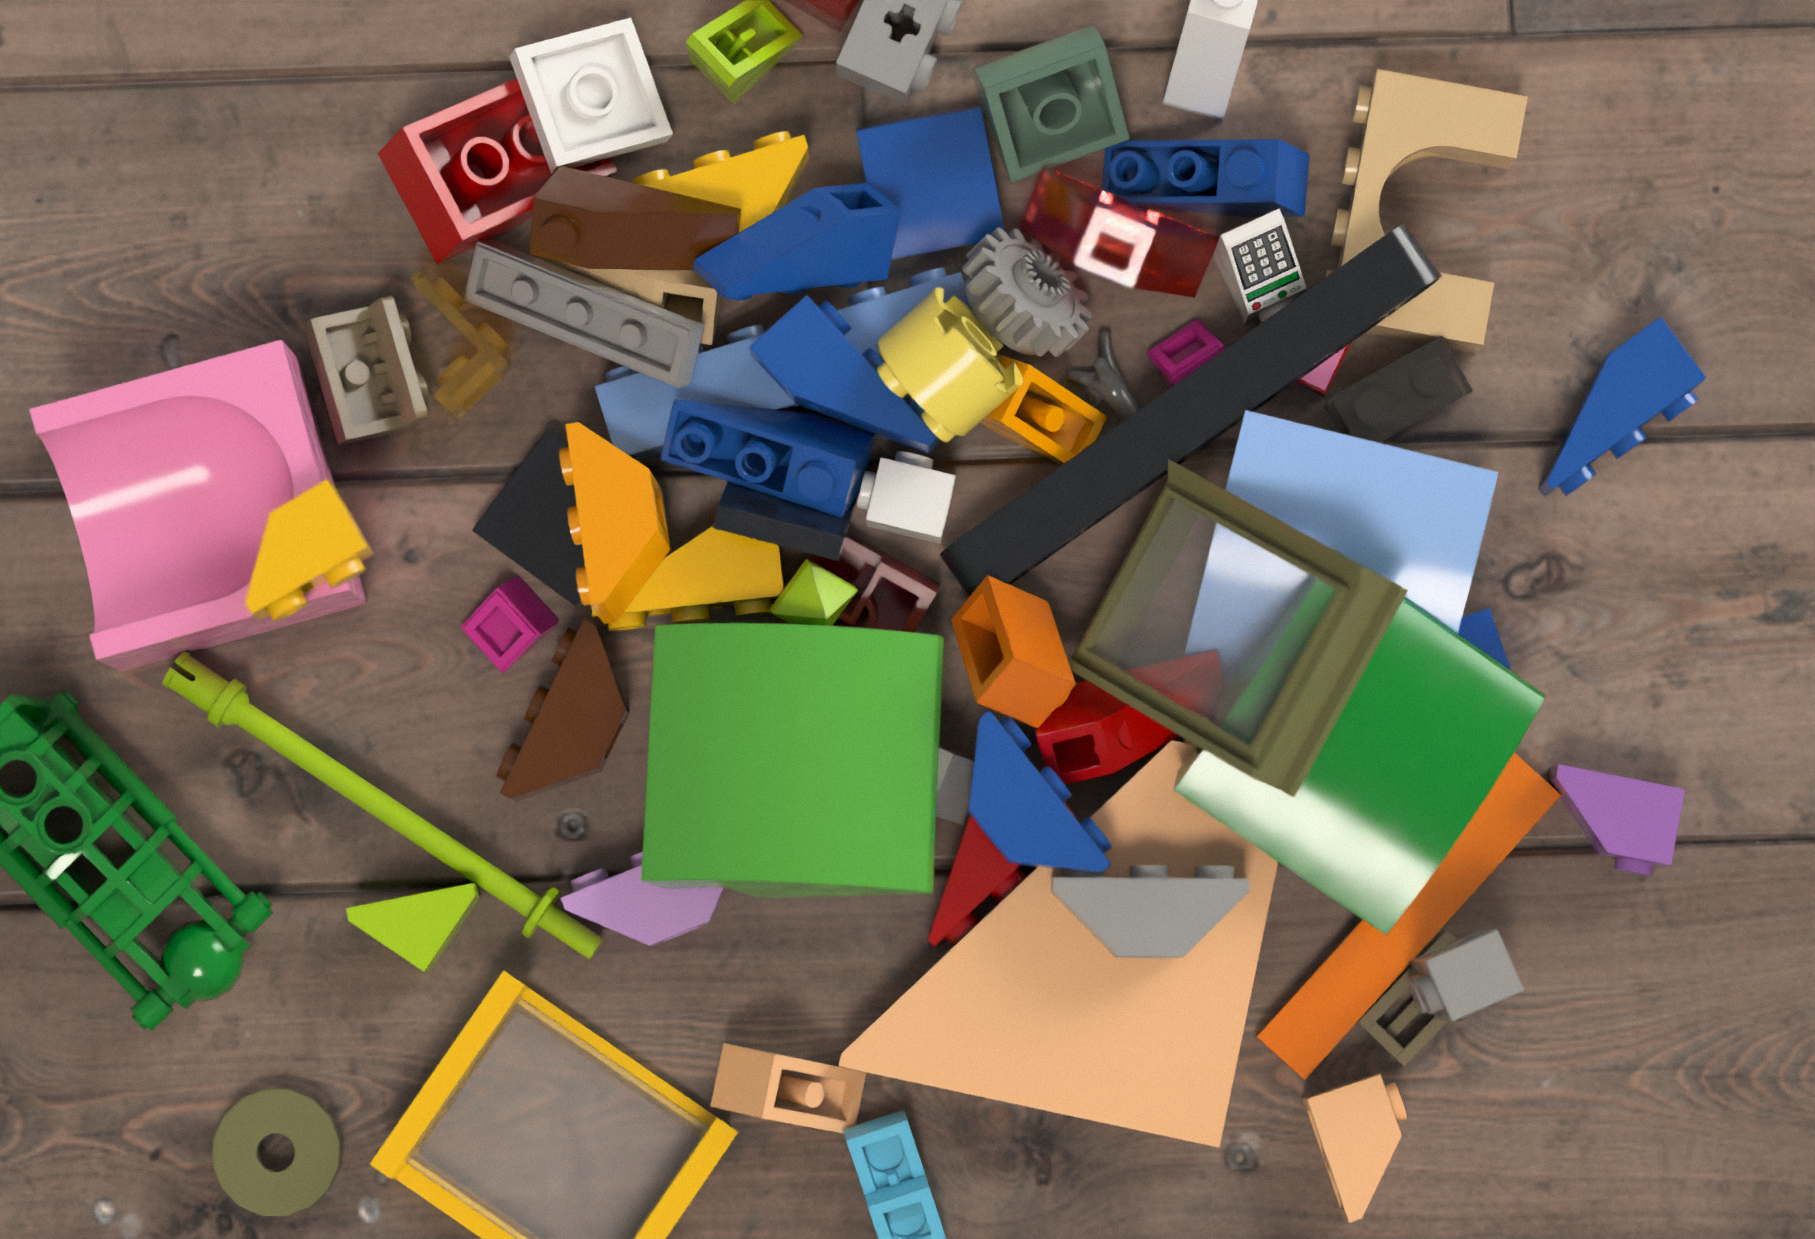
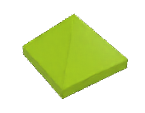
[769,559,858,626]

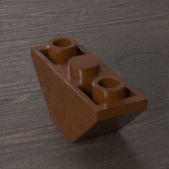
[496,619,629,802]

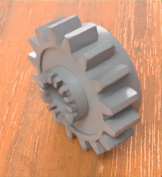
[963,227,1092,357]

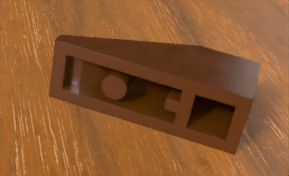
[529,166,741,270]

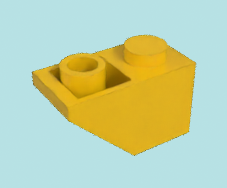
[245,479,374,622]

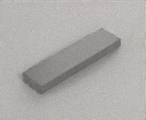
[464,238,704,388]

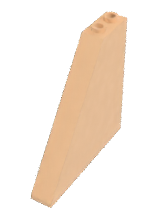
[839,738,1278,1147]

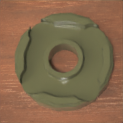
[212,1089,342,1216]

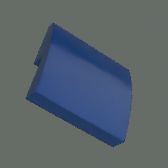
[856,105,1004,259]

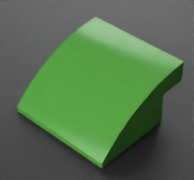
[641,623,944,898]

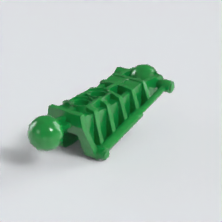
[0,690,274,1031]

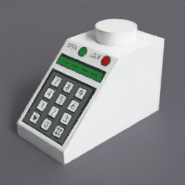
[1213,209,1307,324]

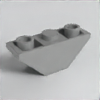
[1051,865,1249,958]

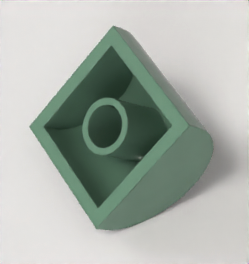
[972,24,1130,183]

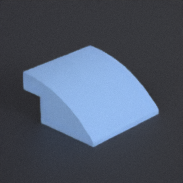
[1184,410,1499,686]

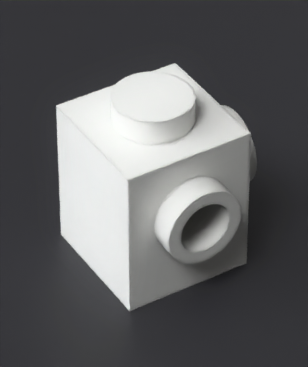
[857,451,956,544]

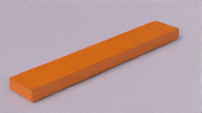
[1255,753,1561,1080]

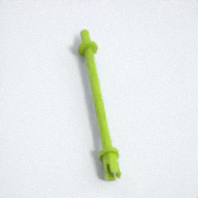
[162,651,604,960]

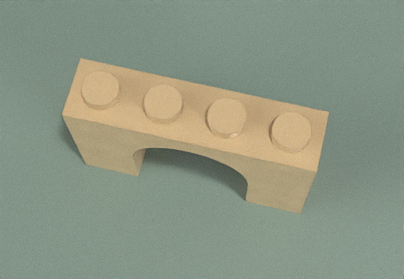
[1324,69,1528,354]

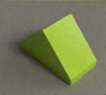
[686,0,803,104]
[346,883,481,973]

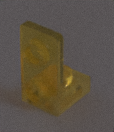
[409,270,511,422]

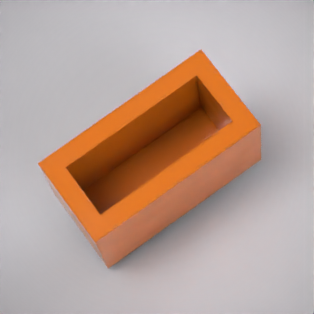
[951,575,1076,728]

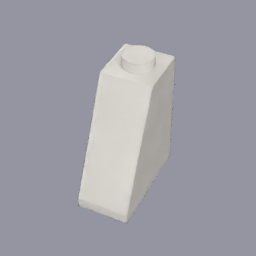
[1162,0,1258,120]

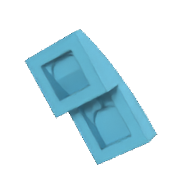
[843,1110,946,1239]

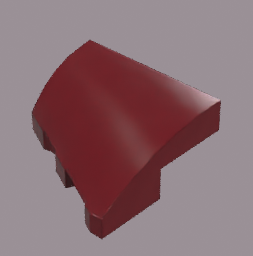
[773,533,941,633]

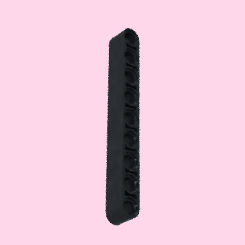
[939,224,1442,597]

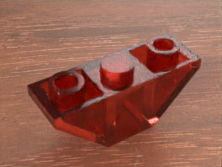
[1019,166,1219,298]

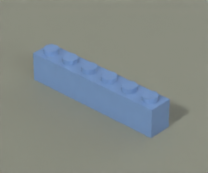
[594,268,972,461]

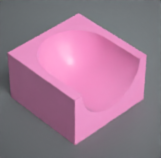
[30,339,367,672]

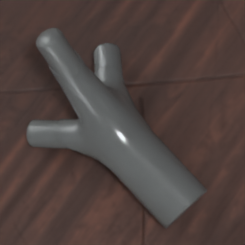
[1066,330,1141,423]

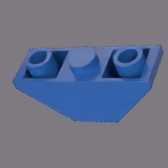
[968,710,1113,873]

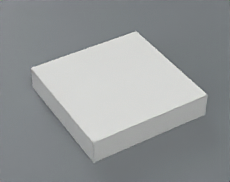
[509,18,673,174]

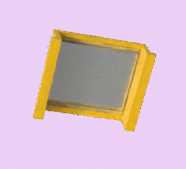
[370,970,738,1239]

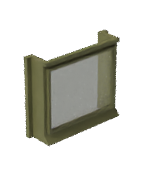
[1067,459,1408,798]

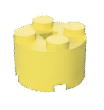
[877,287,1023,442]

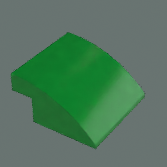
[1173,549,1545,935]

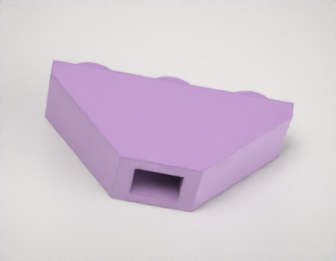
[561,851,726,947]

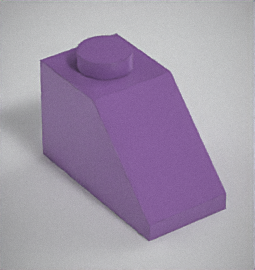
[1548,764,1685,877]

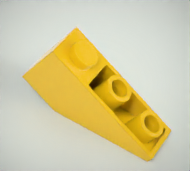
[591,526,785,631]

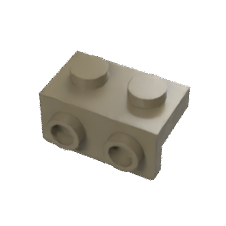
[303,296,429,446]

